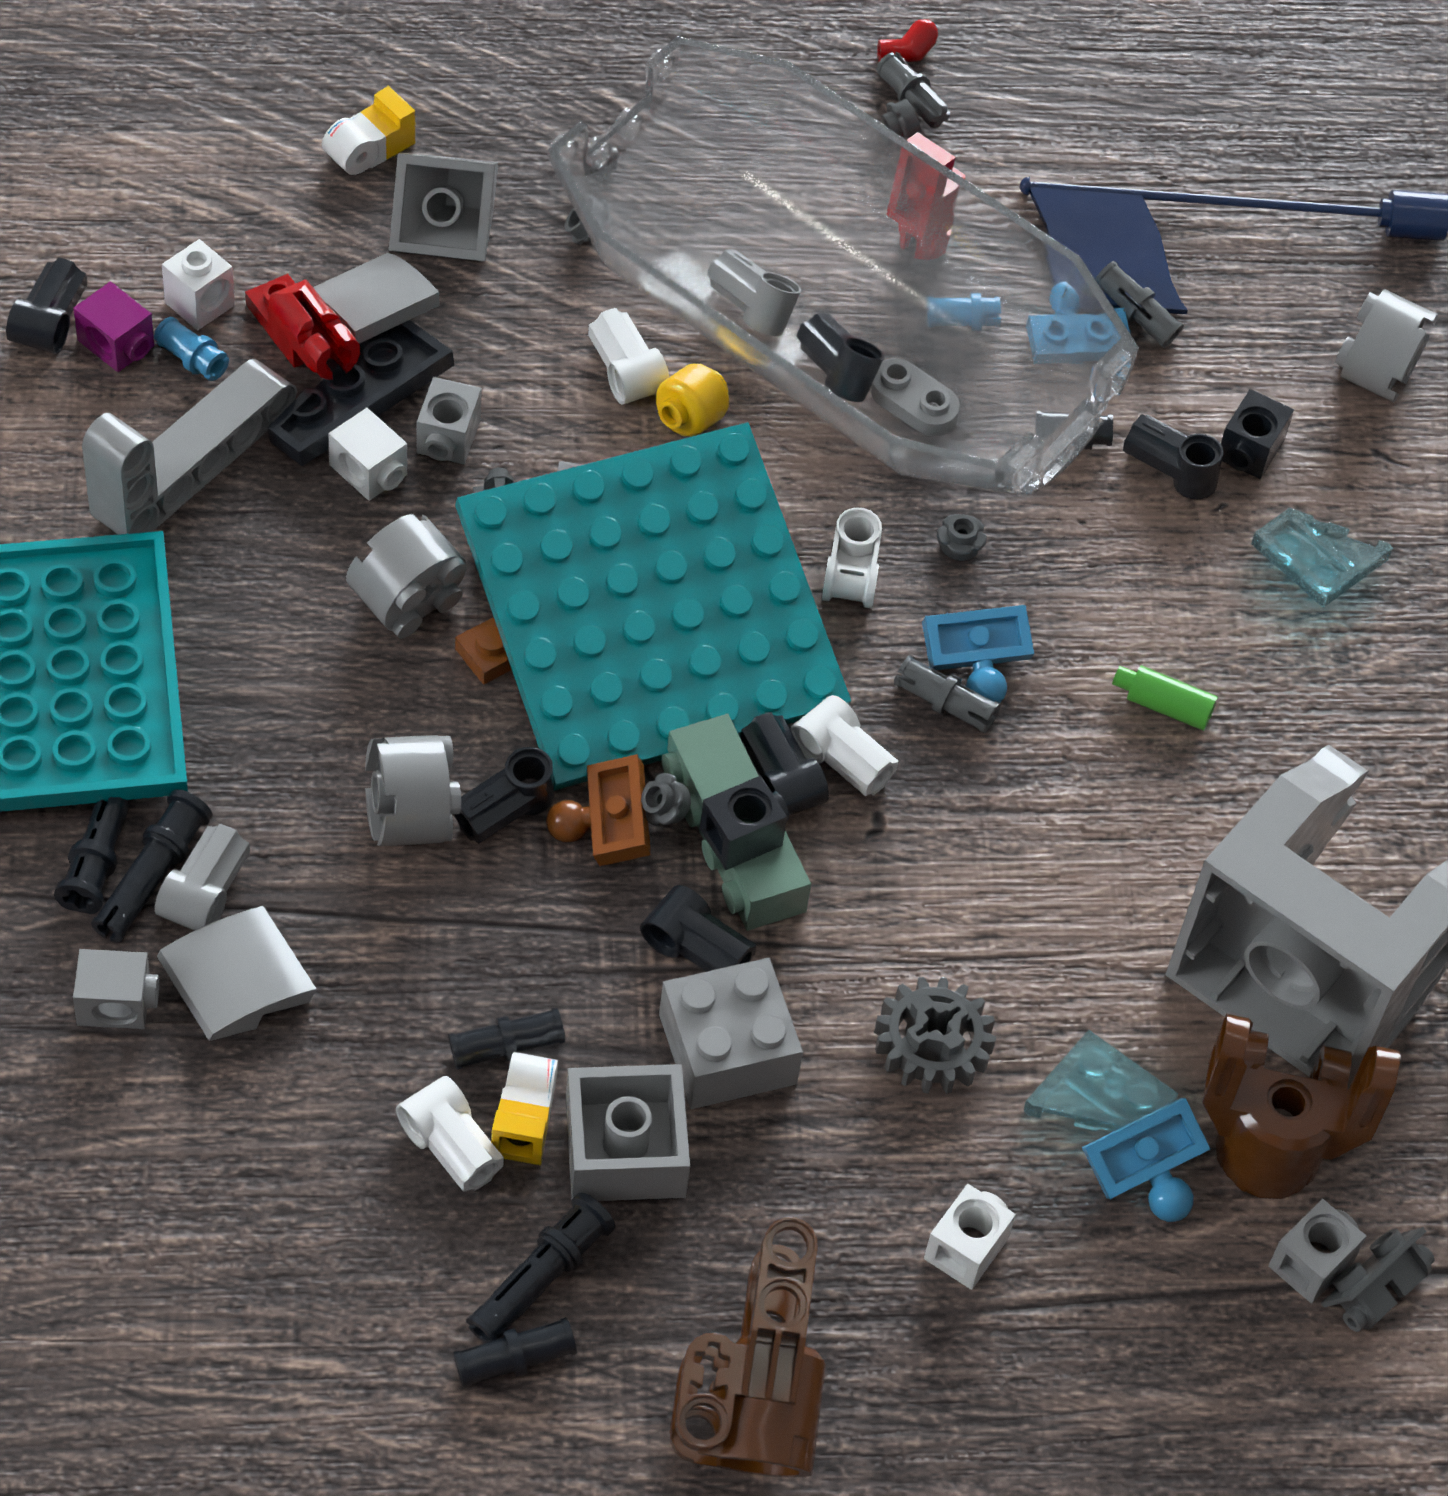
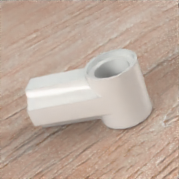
[588,308,670,405]
[790,695,898,796]
[396,1076,504,1192]

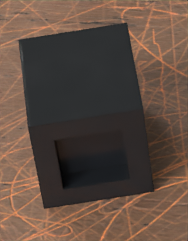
[1221,389,1294,479]
[700,775,789,870]

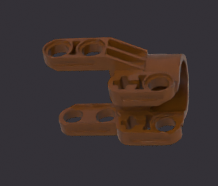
[1202,1013,1400,1199]
[670,1217,826,1477]

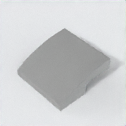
[313,253,440,343]
[157,906,316,1041]

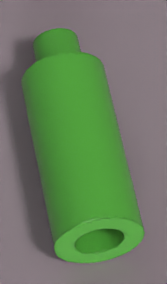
[1112,665,1218,731]

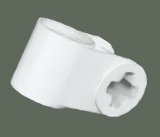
[821,508,882,609]

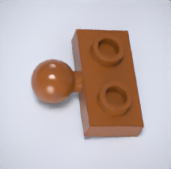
[546,754,651,866]

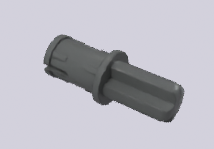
[876,52,950,128]

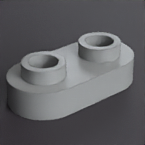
[870,358,960,436]

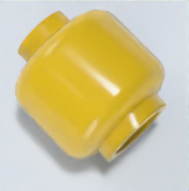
[656,364,729,437]

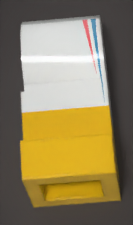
[322,86,415,175]
[491,1052,558,1165]

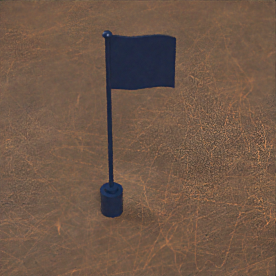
[1020,177,1448,315]

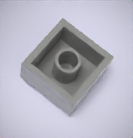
[659,957,803,1109]
[565,1064,690,1201]

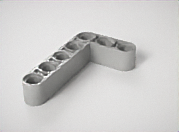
[82,359,297,535]

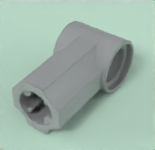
[706,249,801,337]
[155,824,250,931]

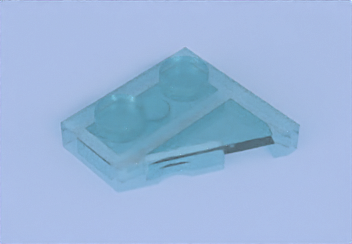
[1251,507,1393,608]

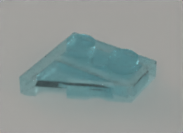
[1023,1030,1178,1132]

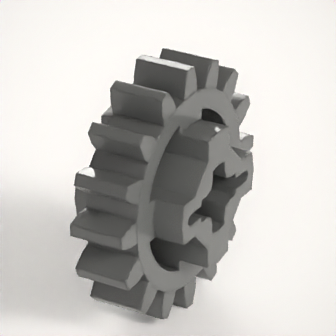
[874,977,996,1094]

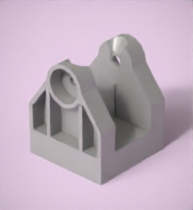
[1165,745,1448,1089]

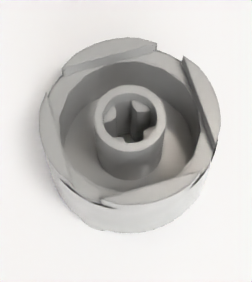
[1335,289,1438,403]
[346,514,467,639]
[365,735,461,846]

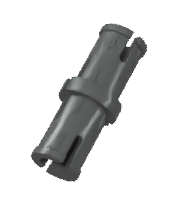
[1093,261,1184,348]
[894,655,1001,733]

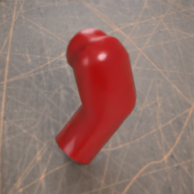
[877,19,938,62]

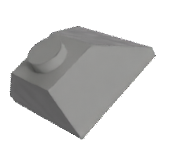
[389,153,498,261]

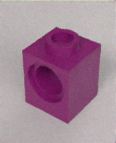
[73,281,154,372]

